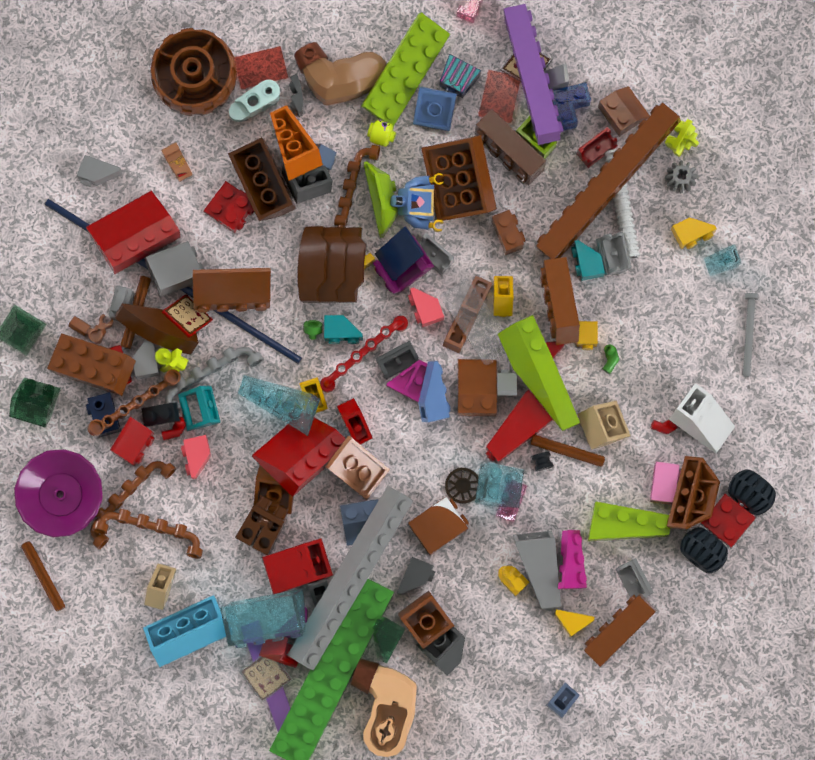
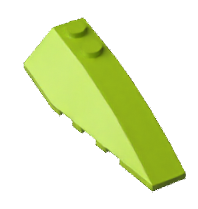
[497,315,580,431]

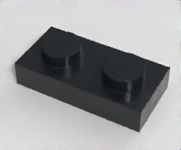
[141,402,180,427]

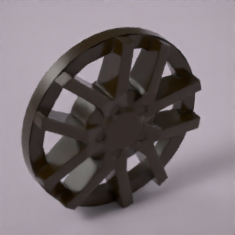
[445,468,481,504]

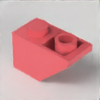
[408,287,444,328]
[181,435,211,479]

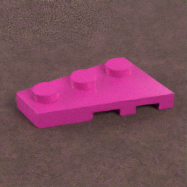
[558,530,587,589]

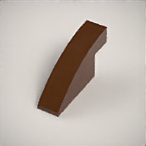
[115,303,199,355]

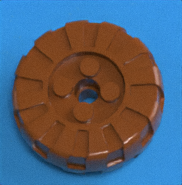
[150,28,237,116]

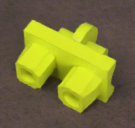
[665,119,699,157]
[155,348,189,373]

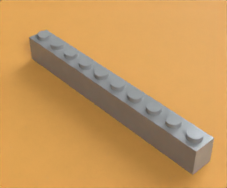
[287,486,413,670]

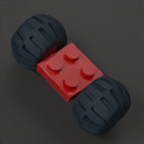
[680,469,776,574]

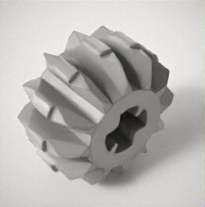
[665,160,698,193]

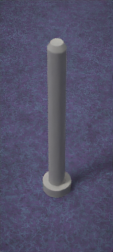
[743,293,759,377]

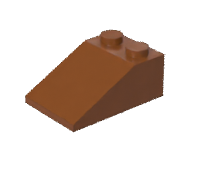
[458,359,497,417]

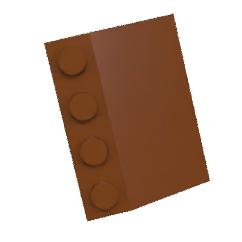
[421,135,497,221]
[193,268,271,313]

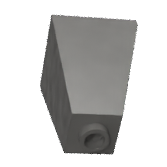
[513,531,561,611]

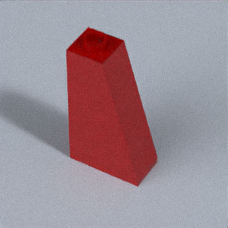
[485,390,553,464]

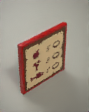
[162,294,213,338]

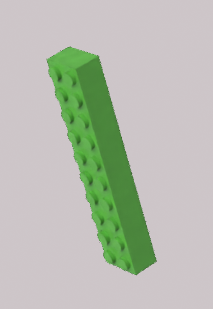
[269,579,394,760]

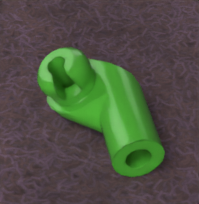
[602,344,619,374]

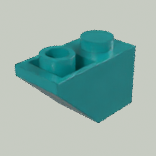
[571,240,605,281]
[324,315,363,344]

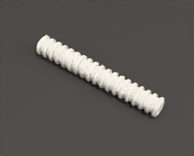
[605,149,640,260]

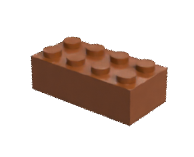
[540,257,580,345]
[47,333,136,396]

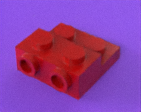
[204,181,254,233]

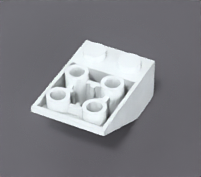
[669,383,735,453]

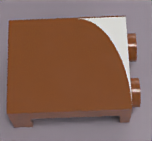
[408,497,469,556]

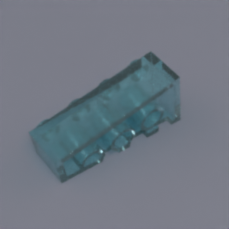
[238,375,320,436]

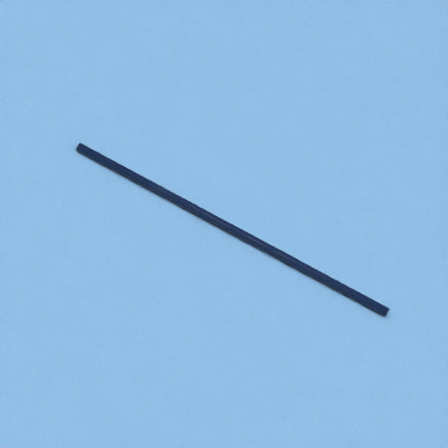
[45,199,302,364]

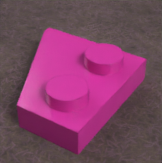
[386,360,427,402]

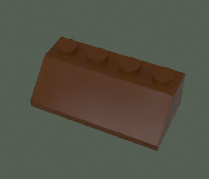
[228,137,297,221]

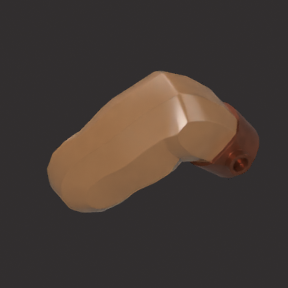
[294,42,386,105]

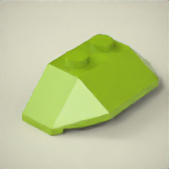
[363,161,398,238]

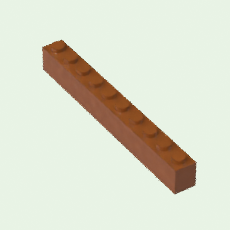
[536,102,681,259]

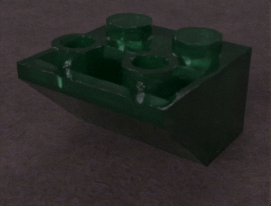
[9,377,61,427]

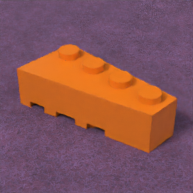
[270,105,323,181]

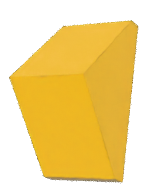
[299,377,328,415]
[555,609,595,637]

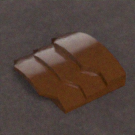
[298,226,367,303]

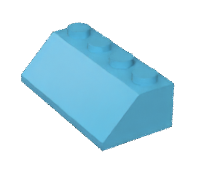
[143,595,231,667]

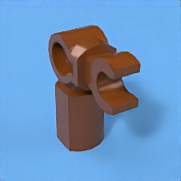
[68,314,114,344]

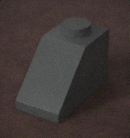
[397,557,436,595]

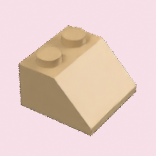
[577,400,631,450]

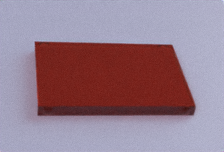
[234,46,288,89]
[478,70,521,123]

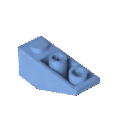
[418,361,450,423]

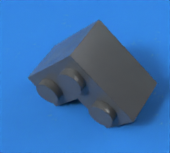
[282,162,333,204]

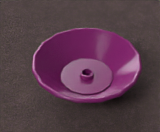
[14,449,103,537]

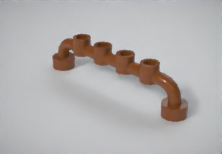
[334,144,380,228]
[87,369,181,436]
[90,461,176,550]
[92,509,203,559]

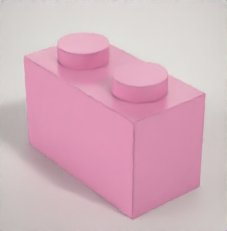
[650,461,681,505]

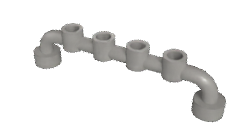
[165,347,264,411]

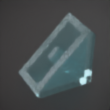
[704,244,741,276]

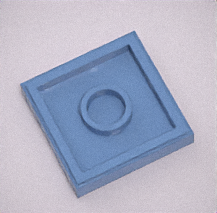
[413,87,457,131]

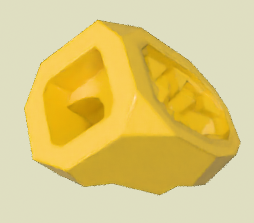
[498,565,530,596]

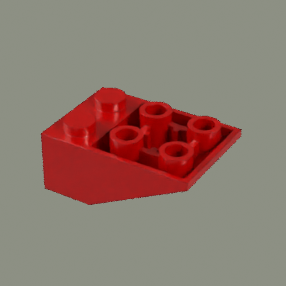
[262,538,333,595]

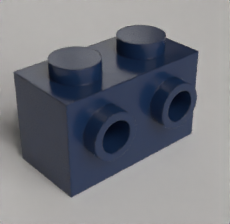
[86,392,121,437]

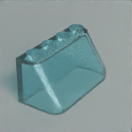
[220,589,306,648]

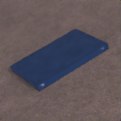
[375,226,424,281]

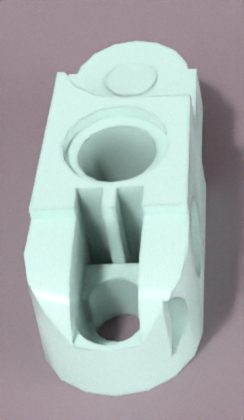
[229,80,280,122]

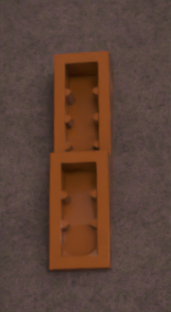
[443,276,493,354]

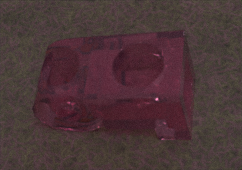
[457,0,483,23]

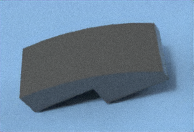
[289,74,304,117]

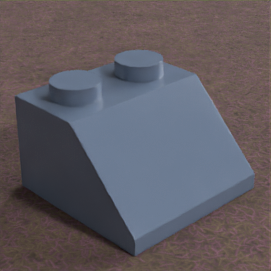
[340,499,379,546]

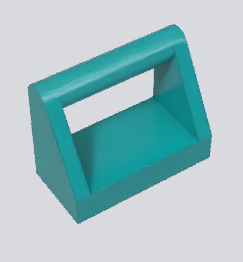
[178,386,221,431]

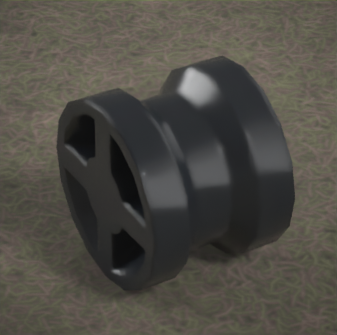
[531,451,554,472]

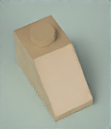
[144,564,176,610]

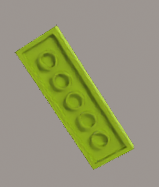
[361,12,450,126]

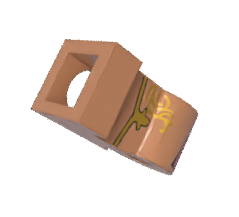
[161,142,193,182]

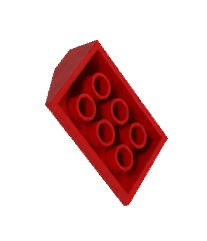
[86,190,181,274]
[252,411,346,497]

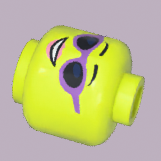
[367,120,396,147]

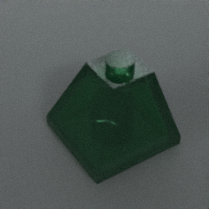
[0,305,47,356]
[373,617,405,664]

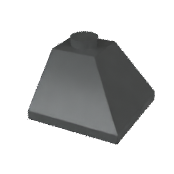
[416,627,465,676]

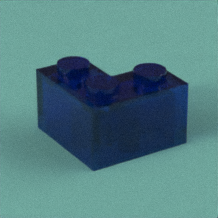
[552,82,591,131]

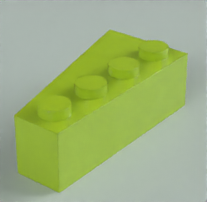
[587,501,670,542]

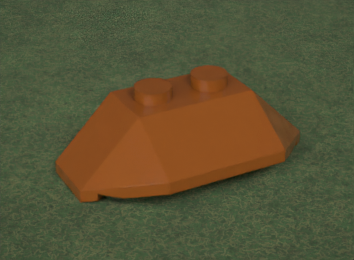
[667,456,720,529]

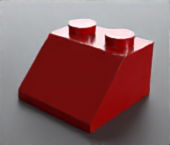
[110,417,155,466]

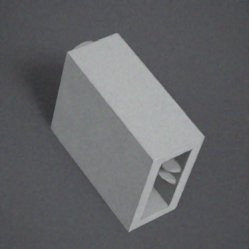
[146,241,204,297]

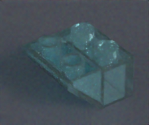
[475,462,524,508]

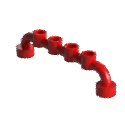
[320,316,408,393]

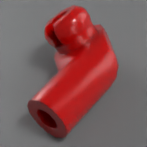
[161,417,186,440]
[650,420,678,434]

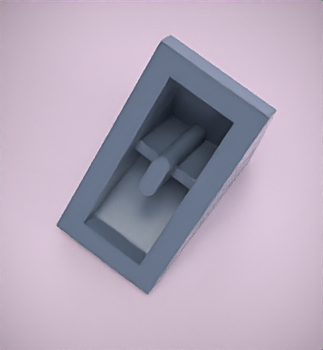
[546,682,580,718]

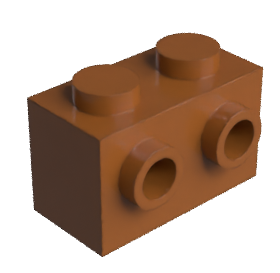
[491,209,526,256]

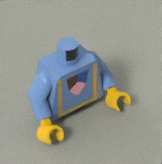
[390,173,444,232]

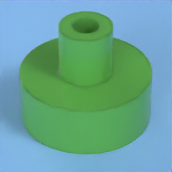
[303,320,323,340]

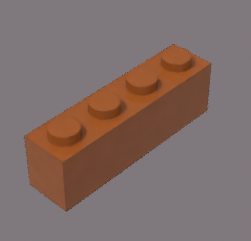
[584,594,657,667]

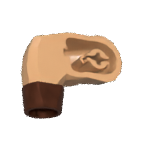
[351,659,417,757]

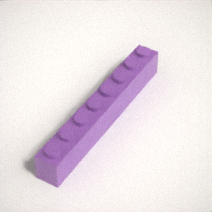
[503,4,563,145]

